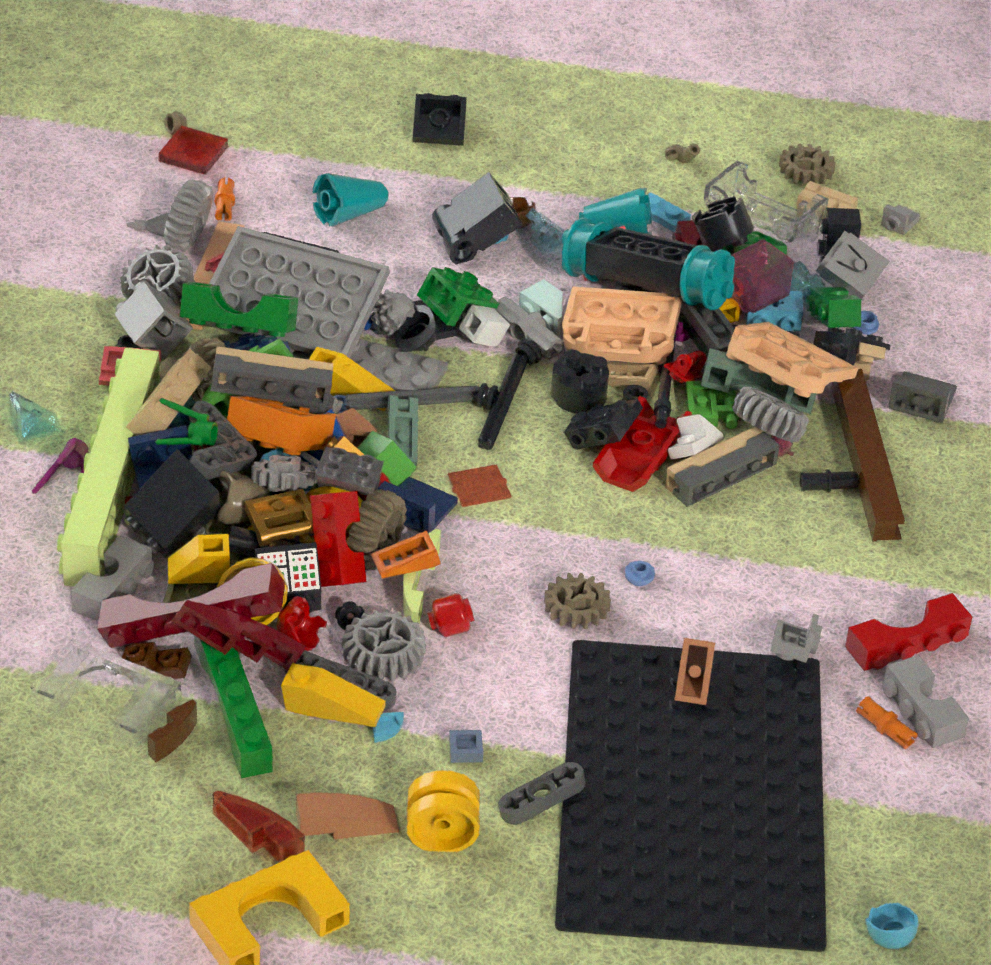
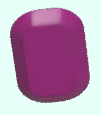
[675,322,690,342]

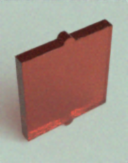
[448,464,511,507]

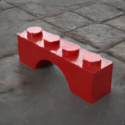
[845,593,973,671]

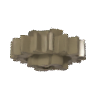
[779,143,836,186]
[544,573,611,629]

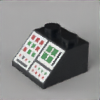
[255,542,321,613]

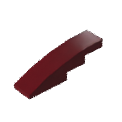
[172,600,306,671]

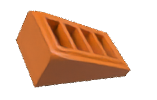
[371,531,441,579]

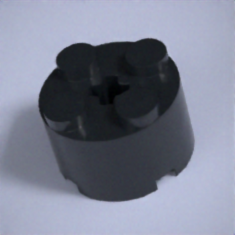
[692,196,754,252]
[551,349,609,413]

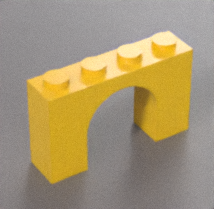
[189,850,350,965]

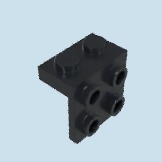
[813,328,891,365]

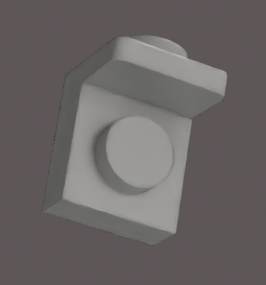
[881,204,921,235]

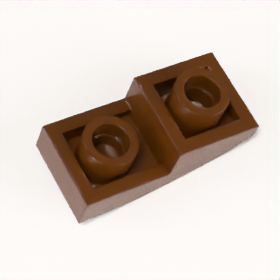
[118,642,192,679]
[147,699,197,762]

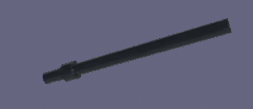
[654,334,676,429]

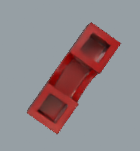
[310,491,367,587]

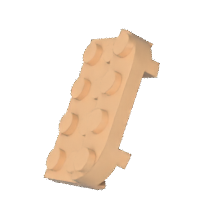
[562,286,682,365]
[726,322,859,397]

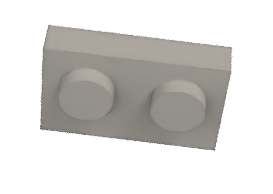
[770,614,822,663]

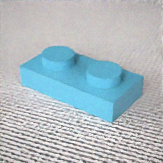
[647,192,691,232]

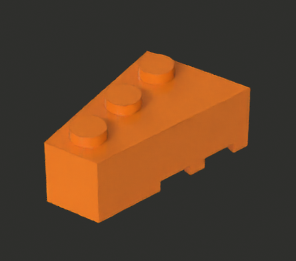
[227,395,336,455]

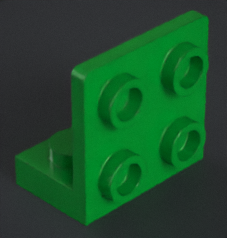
[417,267,499,326]

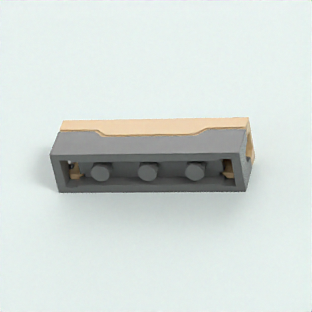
[211,346,333,408]
[665,427,779,507]

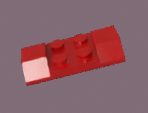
[593,396,692,492]

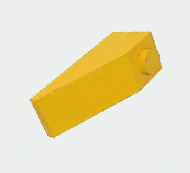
[281,663,386,727]

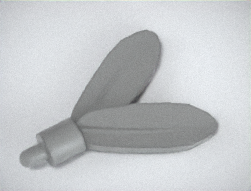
[127,213,169,237]

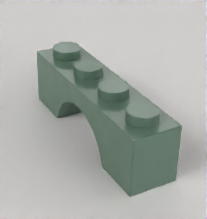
[701,348,817,414]

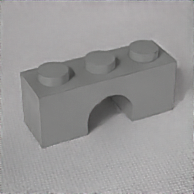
[71,535,154,621]
[882,655,969,748]

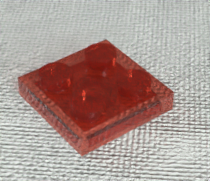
[158,126,228,175]

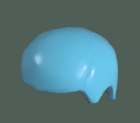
[866,903,919,949]

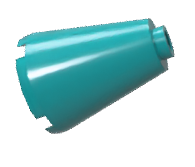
[312,173,389,226]
[579,188,652,235]

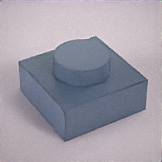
[449,730,483,763]

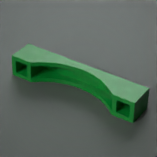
[194,635,273,779]

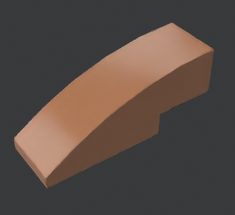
[296,793,399,840]

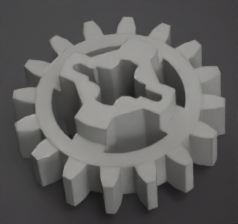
[251,455,317,492]

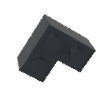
[817,208,861,265]

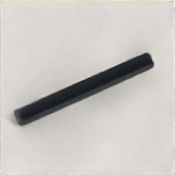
[478,353,527,450]

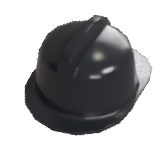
[394,305,438,352]

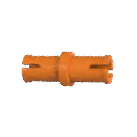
[214,177,235,221]
[856,696,918,749]

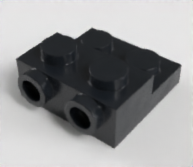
[412,93,467,146]
[564,399,643,449]

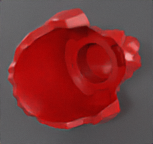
[276,596,327,651]

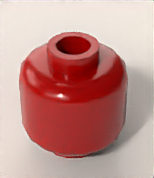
[427,593,475,637]

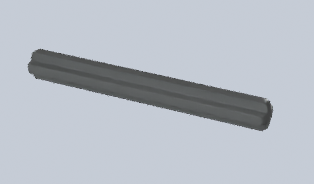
[345,385,480,410]

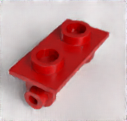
[664,351,707,383]

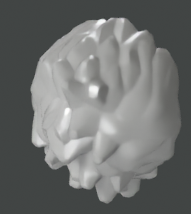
[370,289,415,337]

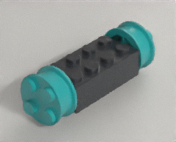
[562,218,735,310]

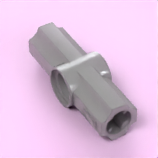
[495,296,564,359]

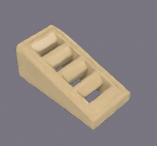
[607,362,660,397]

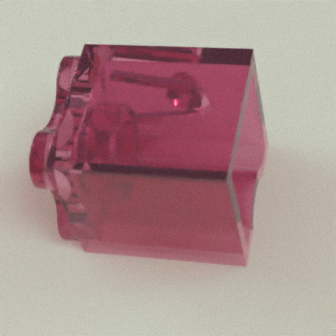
[727,239,794,314]

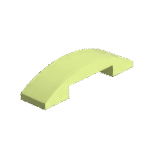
[403,529,441,624]

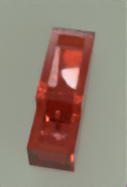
[212,791,305,863]

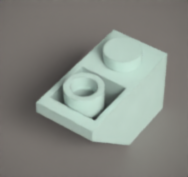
[519,279,563,337]

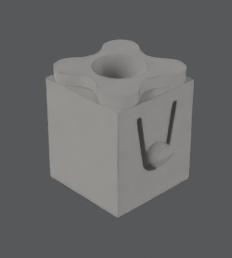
[816,231,890,299]
[115,281,193,359]

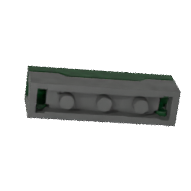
[678,299,734,357]

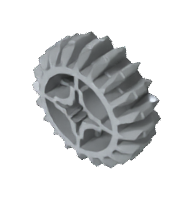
[164,179,214,252]
[120,245,195,307]
[732,387,809,442]
[342,609,426,683]

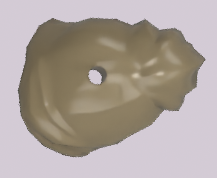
[217,460,271,525]

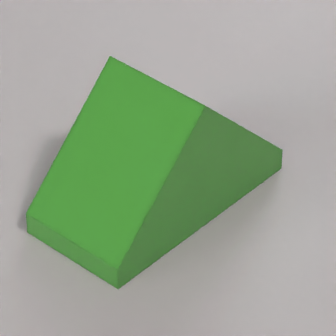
[358,431,417,487]

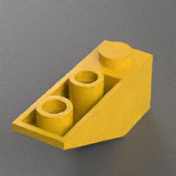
[308,347,395,411]

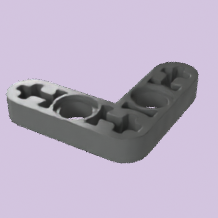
[189,401,257,480]

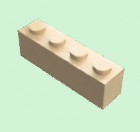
[126,349,212,436]

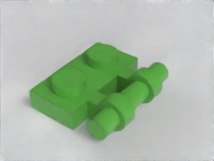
[685,381,739,429]

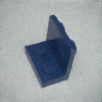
[128,425,192,489]
[378,477,458,534]

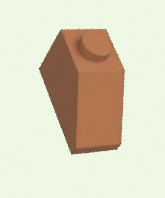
[675,638,716,705]

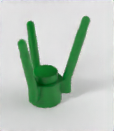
[156,398,218,446]

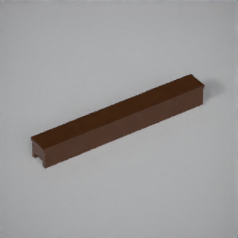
[831,369,905,542]

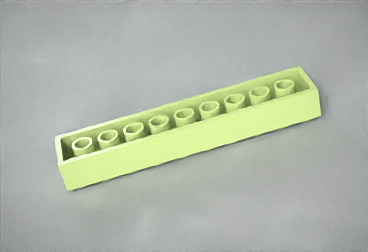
[57,348,160,586]

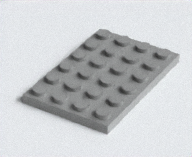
[206,226,390,358]

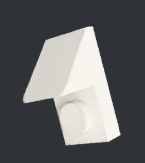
[668,414,724,460]

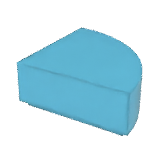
[373,712,404,743]

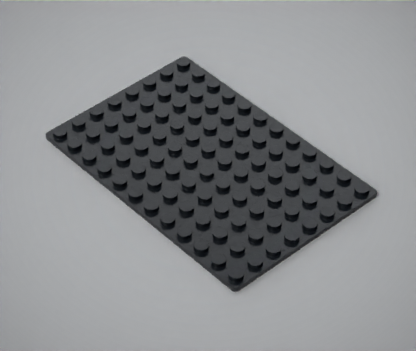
[555,640,827,952]

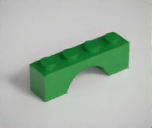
[180,282,299,337]

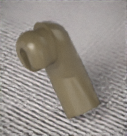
[665,143,700,163]

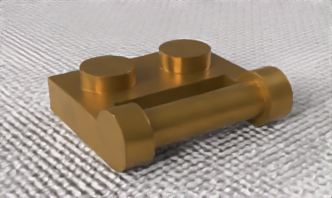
[245,489,314,547]

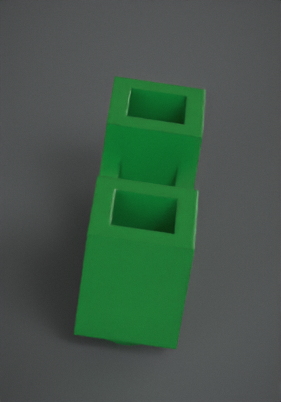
[806,287,862,328]

